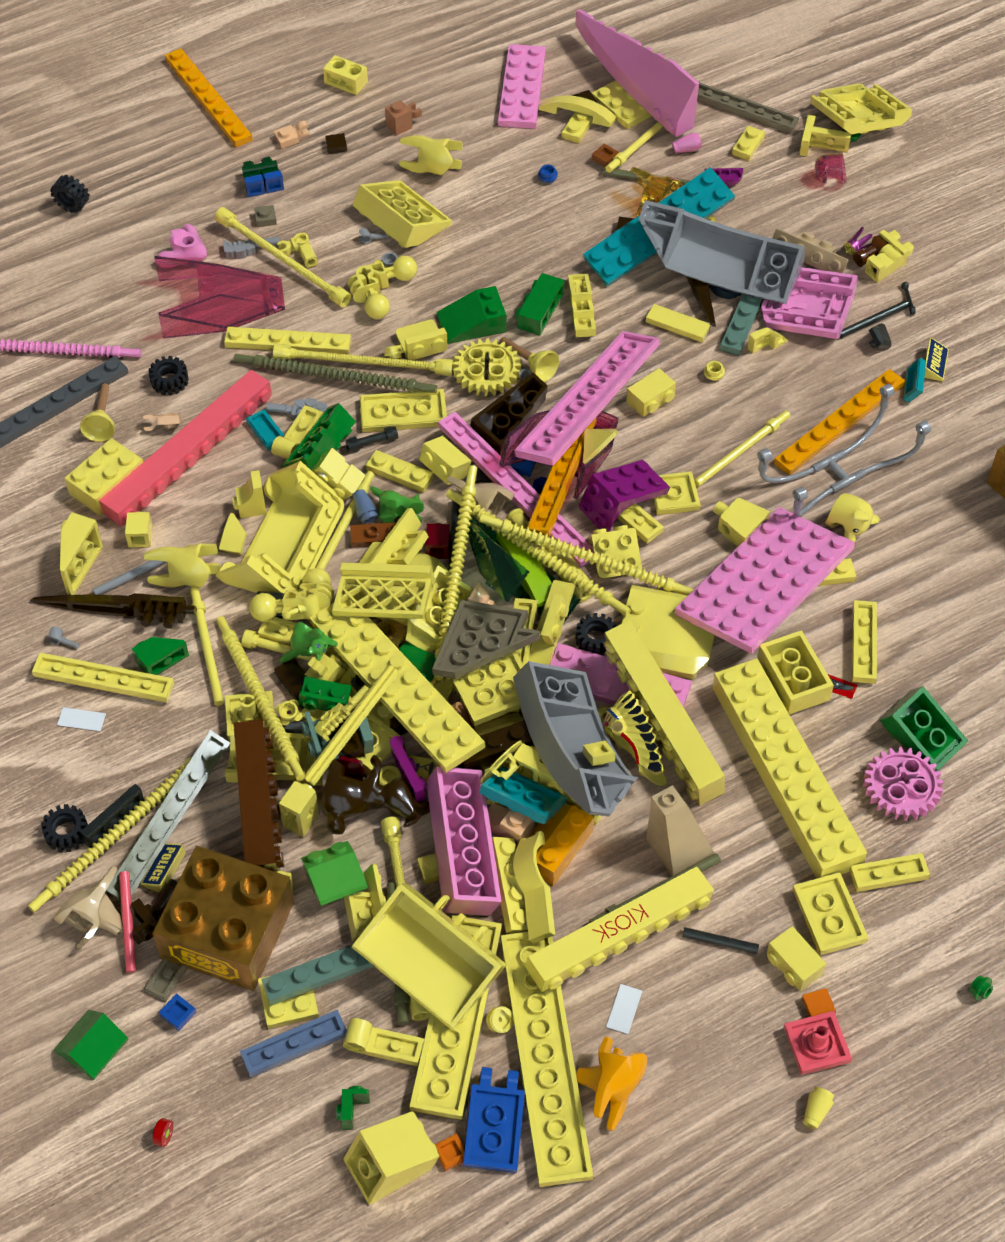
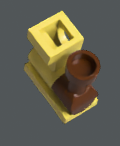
[853,230,914,283]

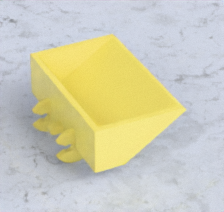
[352,883,507,1030]

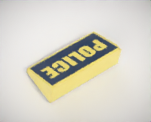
[925,338,949,382]
[140,843,186,893]

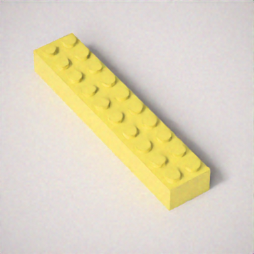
[712,658,867,879]

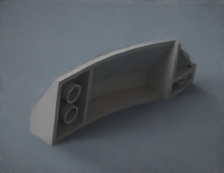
[639,200,806,304]
[513,661,638,817]

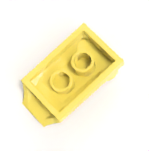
[406,565,473,653]

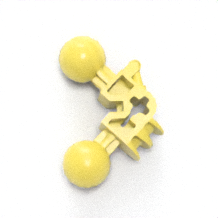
[347,256,418,319]
[249,568,334,622]

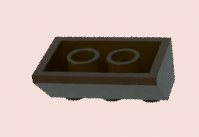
[461,711,534,771]

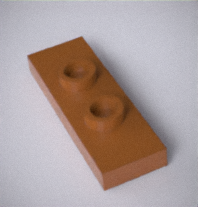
[350,522,418,548]

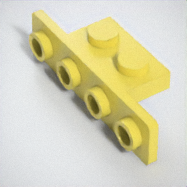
[368,508,428,565]
[529,580,575,665]
[344,864,386,941]

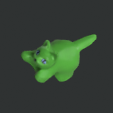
[370,486,425,523]
[280,622,338,663]

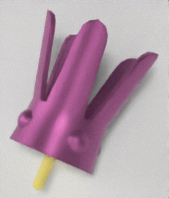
[844,227,872,256]

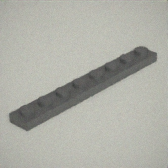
[0,356,129,448]

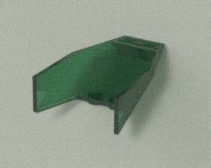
[467,515,581,624]

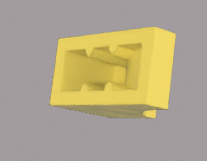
[232,470,266,519]

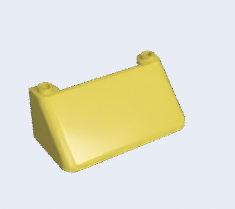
[215,461,344,593]

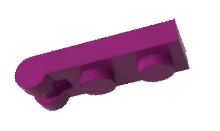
[390,736,427,803]

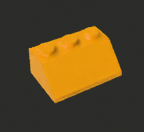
[528,805,594,886]

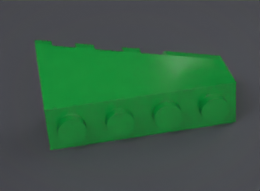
[281,403,356,471]

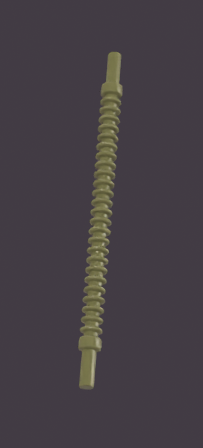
[234,354,438,393]

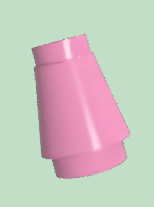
[672,132,702,154]

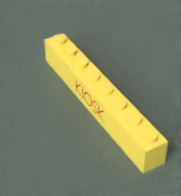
[525,867,714,992]

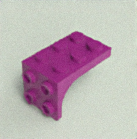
[579,460,670,532]

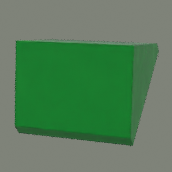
[54,1009,129,1080]

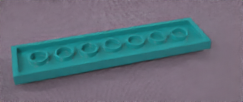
[583,167,735,287]

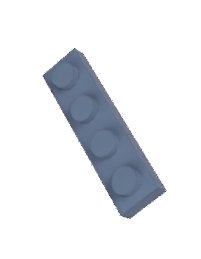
[240,1009,347,1078]

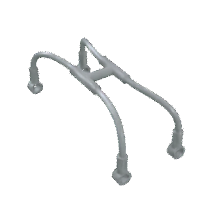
[757,384,931,517]

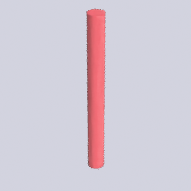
[119,871,136,973]

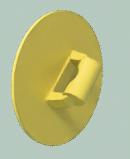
[479,740,522,784]

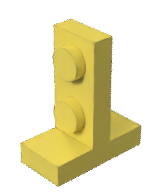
[800,115,851,156]

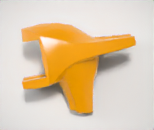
[576,1036,647,1131]

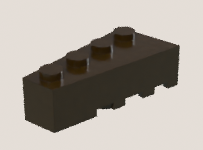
[470,372,548,457]

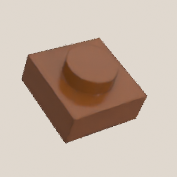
[592,144,619,167]

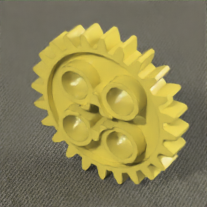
[453,338,521,396]

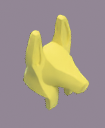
[399,135,463,175]
[144,543,220,588]

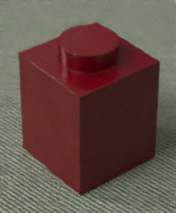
[426,523,450,559]

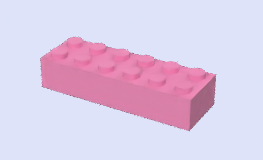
[426,767,502,916]

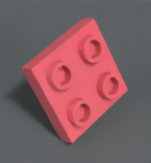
[783,1011,852,1075]

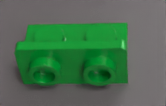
[299,676,352,711]

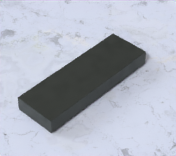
[80,784,144,848]

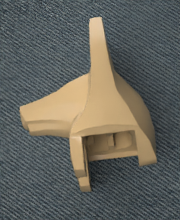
[447,476,515,531]
[54,866,123,949]

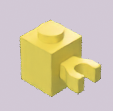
[305,654,346,683]

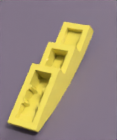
[568,274,596,337]

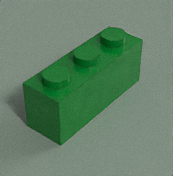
[515,273,564,336]

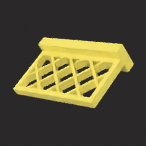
[332,563,435,619]

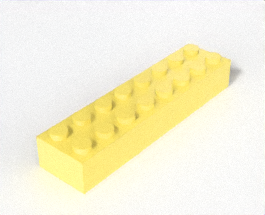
[604,620,725,806]

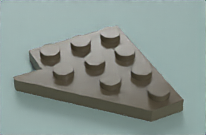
[432,600,541,679]

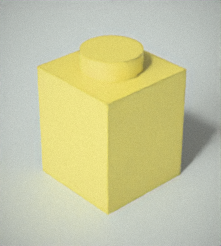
[125,512,153,547]

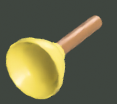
[499,337,559,382]
[80,383,115,442]

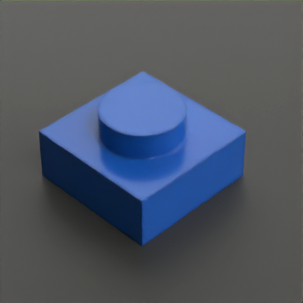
[510,454,536,477]
[159,993,197,1031]

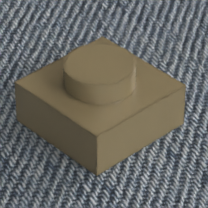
[254,205,277,227]

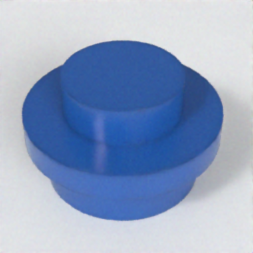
[538,164,558,183]

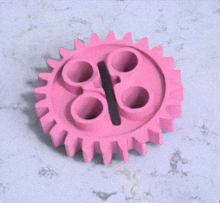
[863,747,944,821]

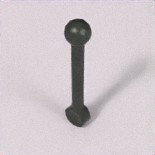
[901,282,916,315]

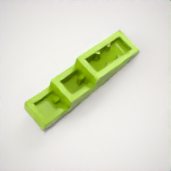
[496,533,552,607]

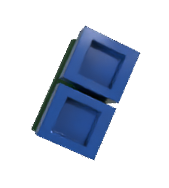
[242,156,284,198]

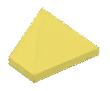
[583,429,619,465]

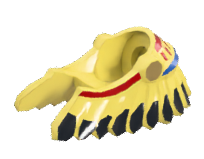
[603,691,667,786]

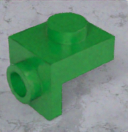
[336,1086,370,1130]

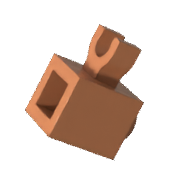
[385,100,422,136]

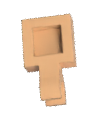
[274,121,310,149]
[143,413,182,431]

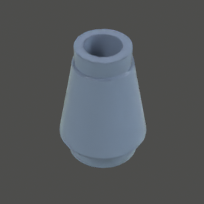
[352,489,379,524]

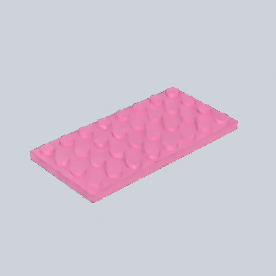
[675,507,855,654]

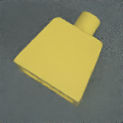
[713,498,770,547]

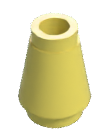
[803,1087,834,1130]

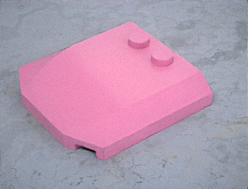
[761,267,858,339]

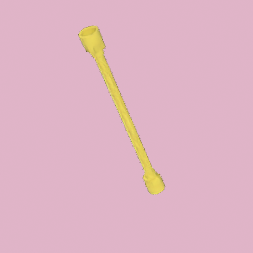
[214,207,352,308]
[273,343,454,376]
[381,817,430,1021]

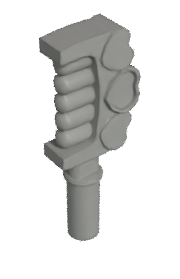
[223,237,280,259]
[266,398,327,420]

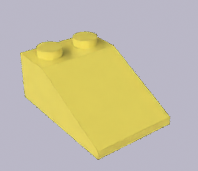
[60,512,103,595]

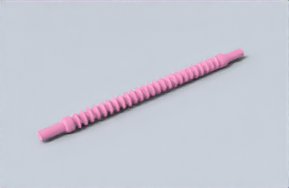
[0,339,142,358]

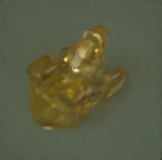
[630,167,685,216]

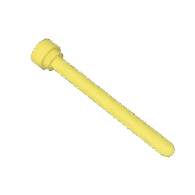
[241,629,349,671]

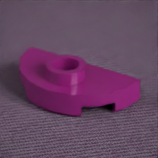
[704,168,744,187]

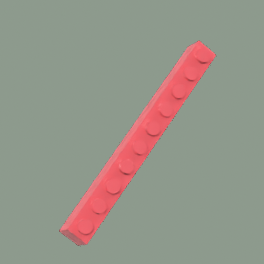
[99,370,272,527]

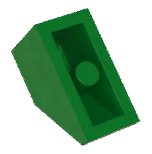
[132,637,189,675]

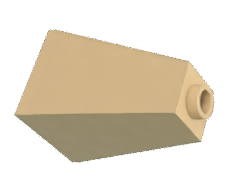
[646,785,715,876]

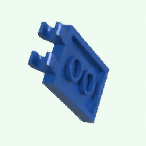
[463,1067,525,1173]

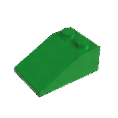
[436,286,507,344]
[879,686,968,771]

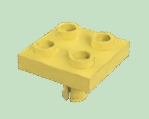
[225,691,274,741]

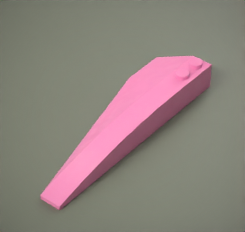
[575,9,699,137]

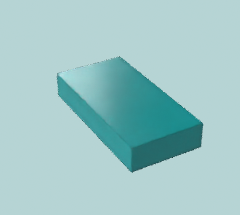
[903,358,926,403]
[246,409,285,450]

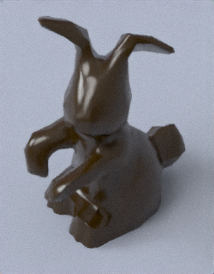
[322,755,430,835]

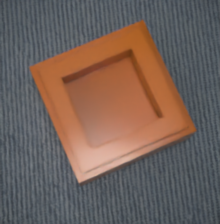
[801,988,836,1017]
[435,1133,465,1172]

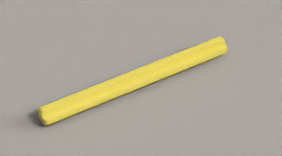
[304,665,398,786]

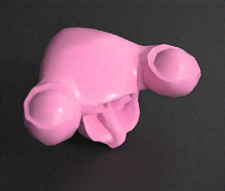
[157,224,207,267]

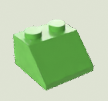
[301,841,368,906]

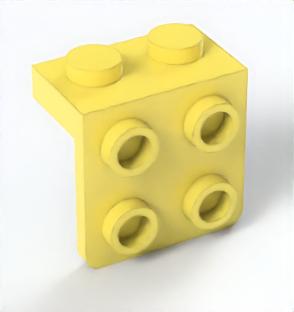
[395,319,448,360]
[588,525,642,579]

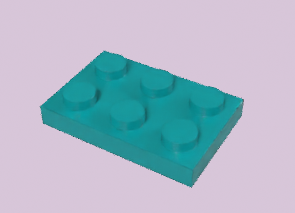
[479,766,567,824]

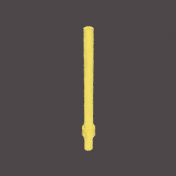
[605,122,664,173]
[694,410,790,487]
[316,471,375,570]
[190,587,224,706]

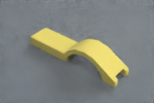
[513,831,555,943]

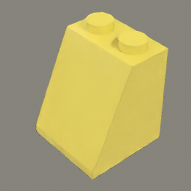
[343,1111,440,1205]

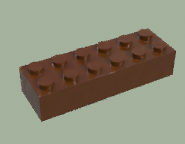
[233,719,285,872]

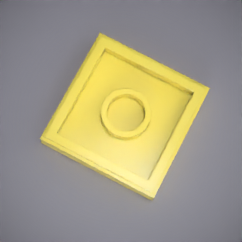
[653,471,701,515]

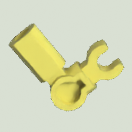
[277,233,318,268]

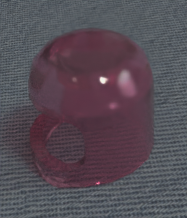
[815,153,847,184]

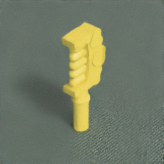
[314,685,369,742]

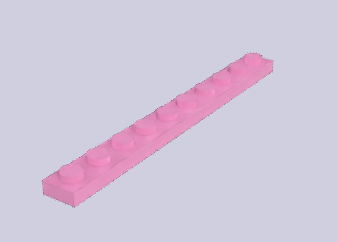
[438,412,594,568]

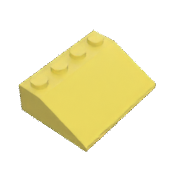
[352,180,453,248]

